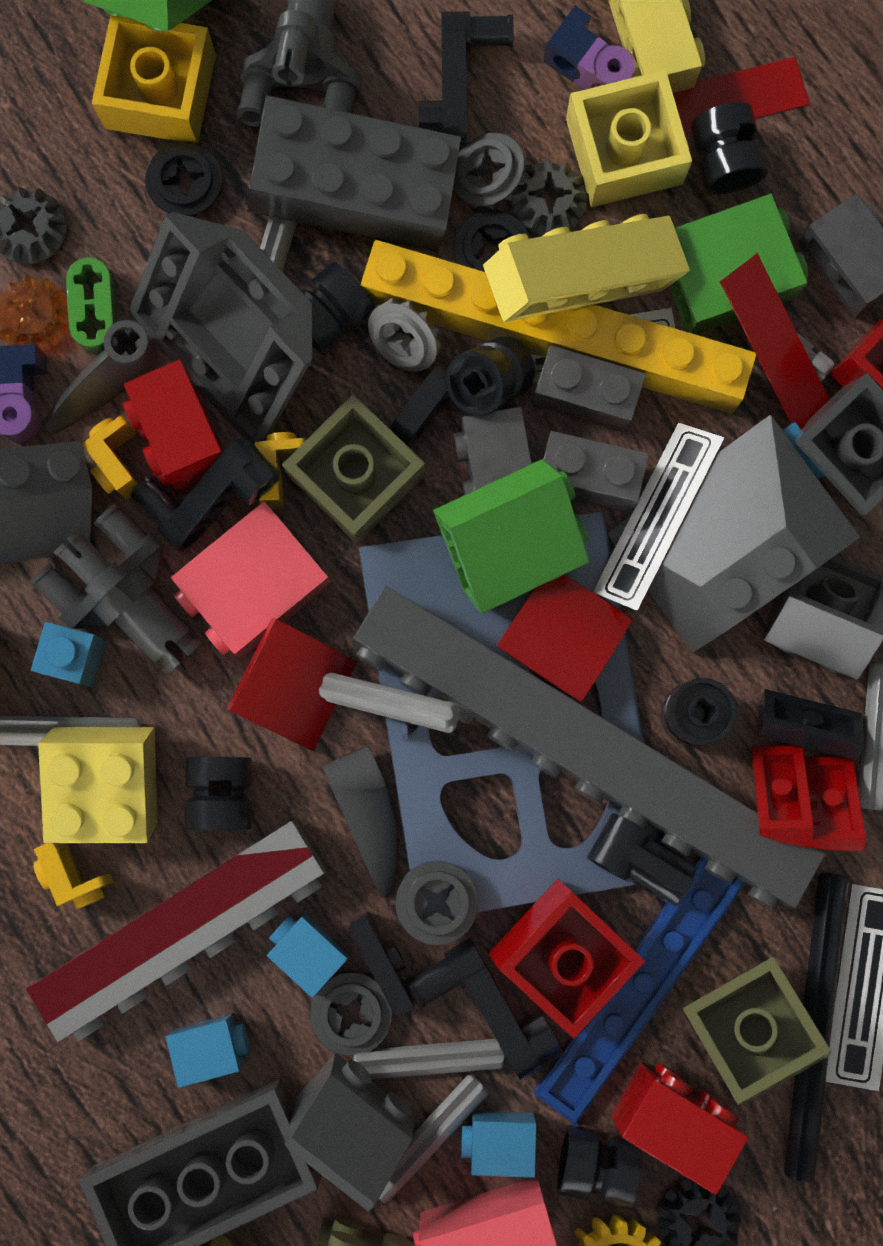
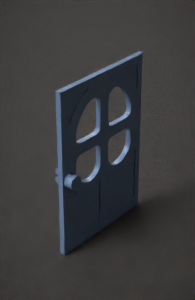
[358,511,663,920]

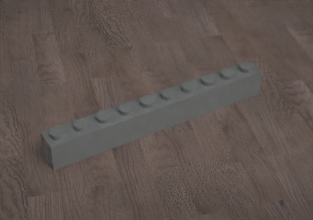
[352,586,825,911]

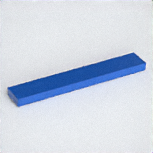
[533,857,745,1125]

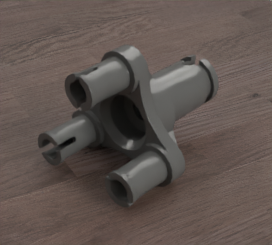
[237,0,362,127]
[30,502,202,675]

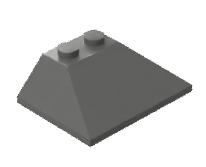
[128,212,312,445]
[607,415,861,653]

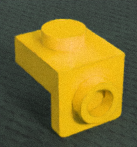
[82,415,139,500]
[255,432,306,509]
[34,843,115,910]

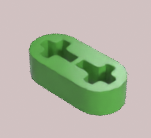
[66,257,117,354]

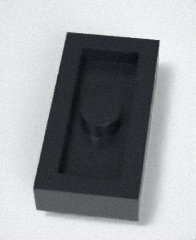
[758,689,864,760]

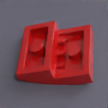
[496,574,633,703]
[226,618,357,751]
[751,745,866,851]

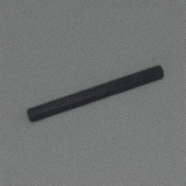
[784,872,849,1183]

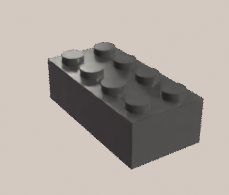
[248,95,461,251]
[79,1078,322,1246]

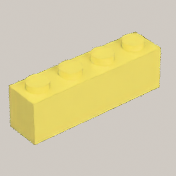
[608,0,705,93]
[483,214,690,322]

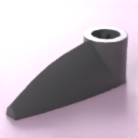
[42,320,157,435]
[322,745,397,898]

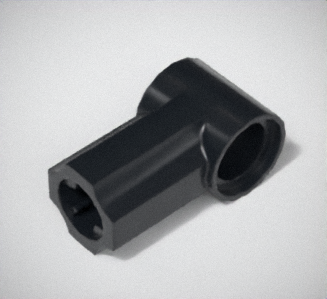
[587,813,697,906]

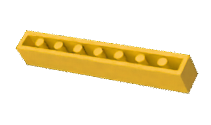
[360,240,756,414]

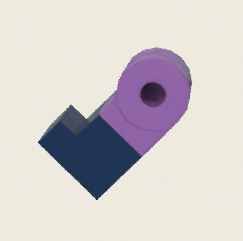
[543,5,635,90]
[0,344,47,443]

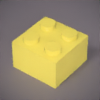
[566,70,692,208]
[38,727,158,843]

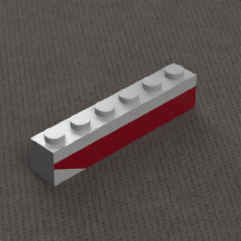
[26,820,327,1043]

